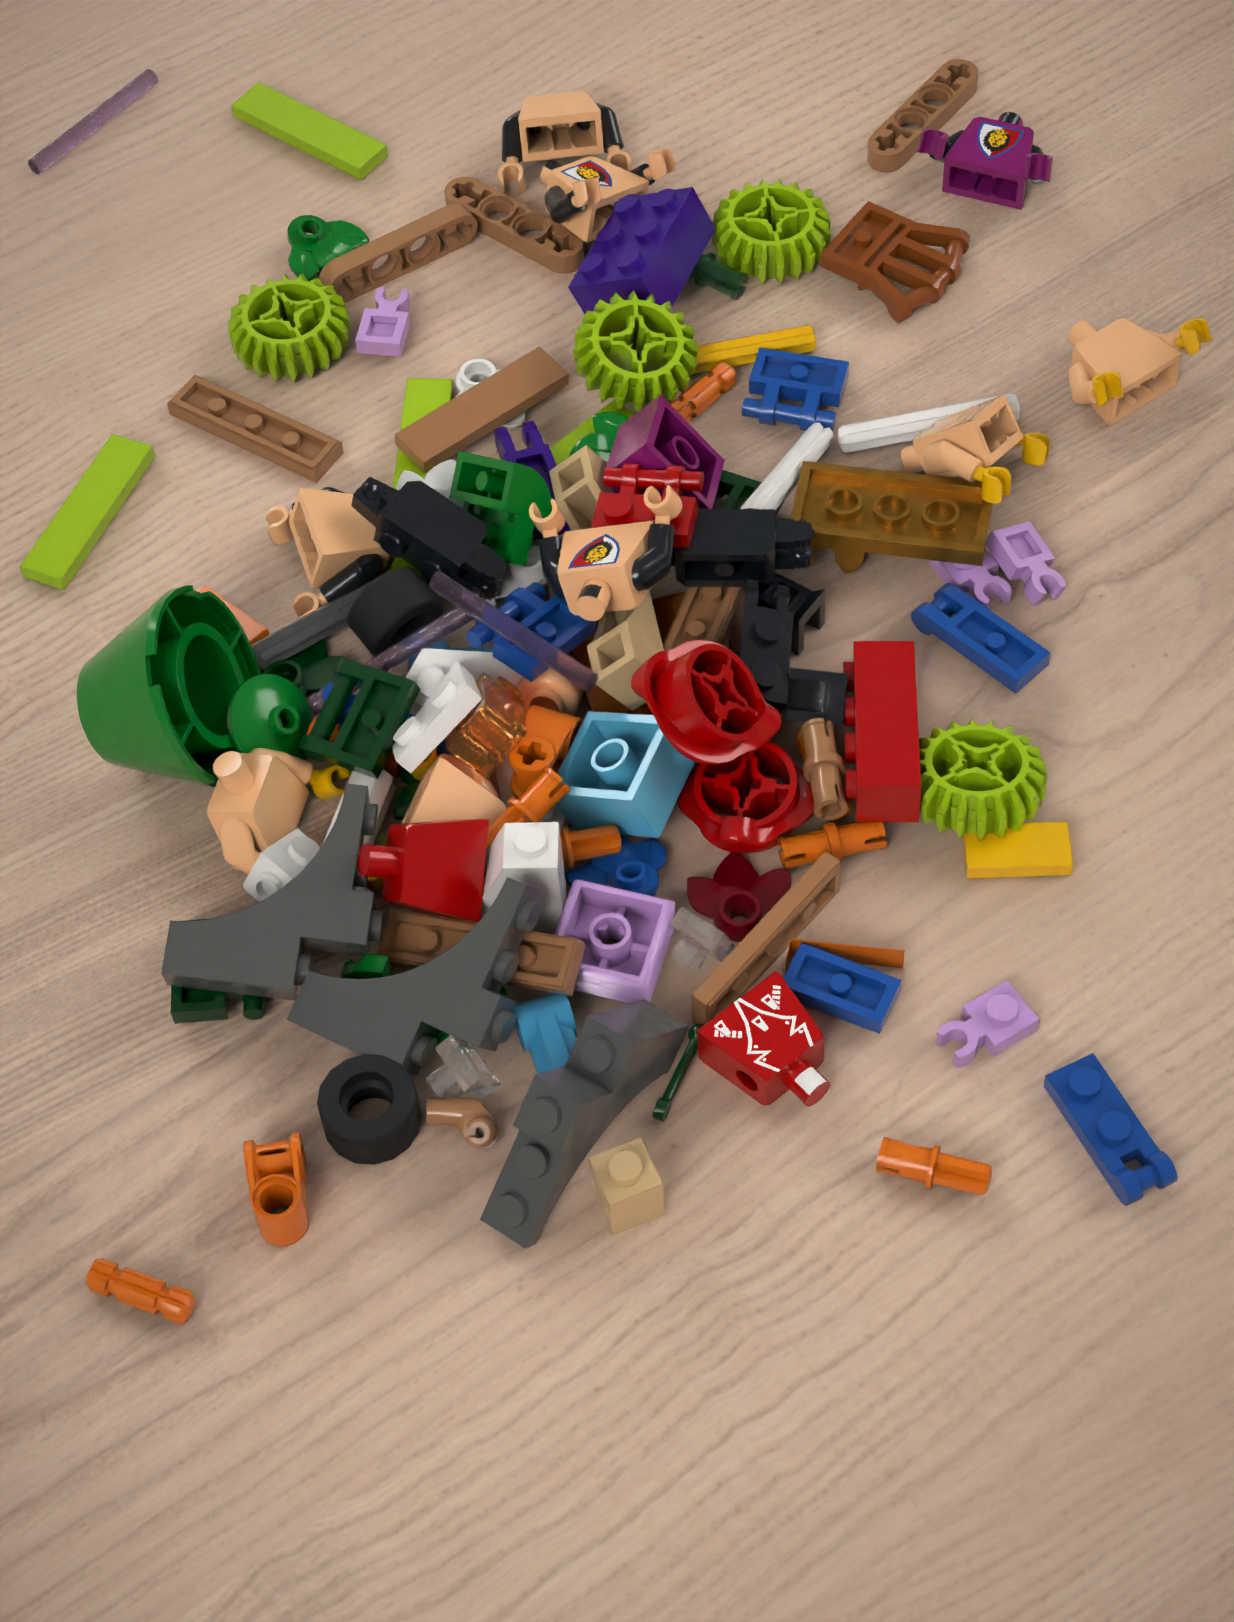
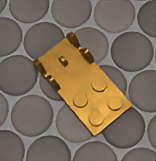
[790,461,992,573]

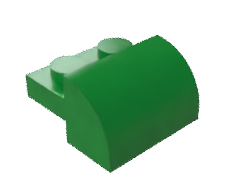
[449,451,552,566]

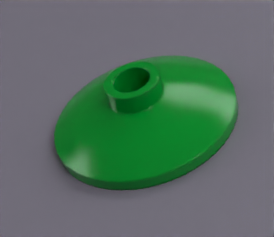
[227,674,314,760]

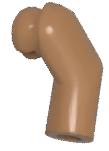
[426,1097,500,1150]

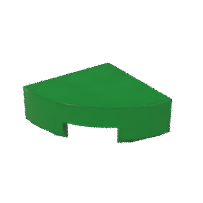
[340,954,393,979]

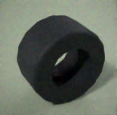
[347,567,443,660]
[317,1054,422,1165]

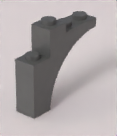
[161,783,384,1001]
[287,877,542,1076]
[480,999,690,1249]

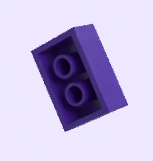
[568,187,716,314]

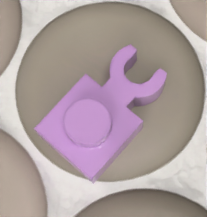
[355,287,411,357]
[986,521,1066,605]
[930,549,1011,609]
[936,980,1040,1068]

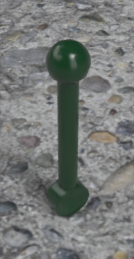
[652,1024,703,1122]

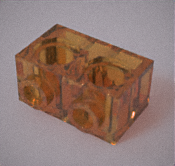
[446,672,527,780]

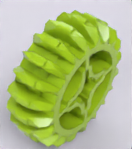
[712,179,831,284]
[228,274,351,382]
[573,290,698,412]
[919,718,1047,841]

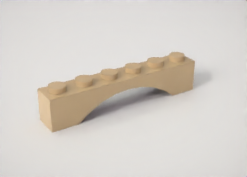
[549,445,664,711]

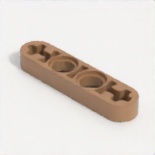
[867,59,978,172]
[444,177,585,274]
[319,203,478,302]

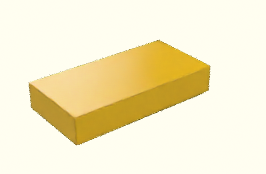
[962,821,1073,879]

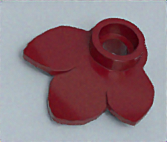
[687,852,791,942]

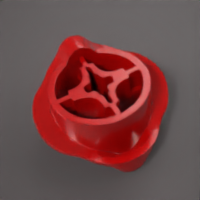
[631,640,782,765]
[677,742,814,853]

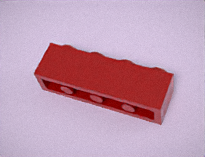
[843,641,921,822]

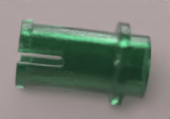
[689,252,749,300]

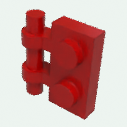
[590,463,704,548]

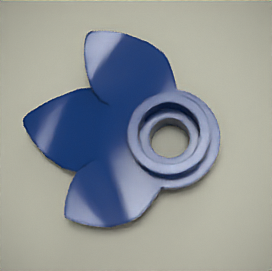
[565,834,667,897]

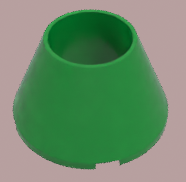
[77,585,261,787]

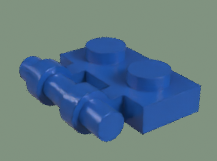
[742,348,849,431]
[466,582,597,682]

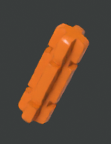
[670,362,737,423]
[86,1258,196,1324]

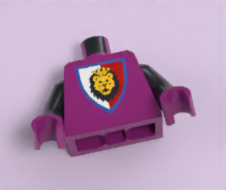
[917,112,1053,210]

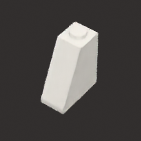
[465,822,567,935]

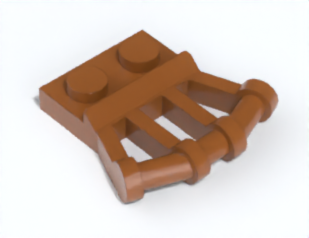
[820,201,970,323]

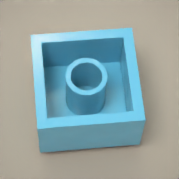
[556,711,695,838]

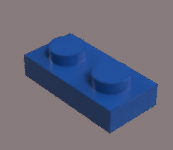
[783,942,902,1034]

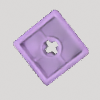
[554,880,676,1003]

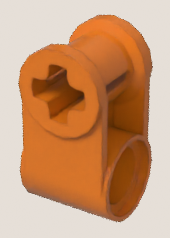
[508,705,583,799]
[243,1132,309,1246]

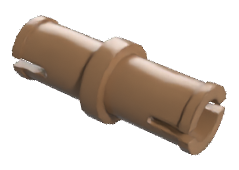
[801,718,848,820]

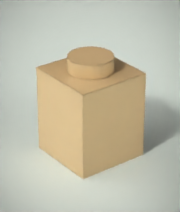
[588,1137,665,1235]

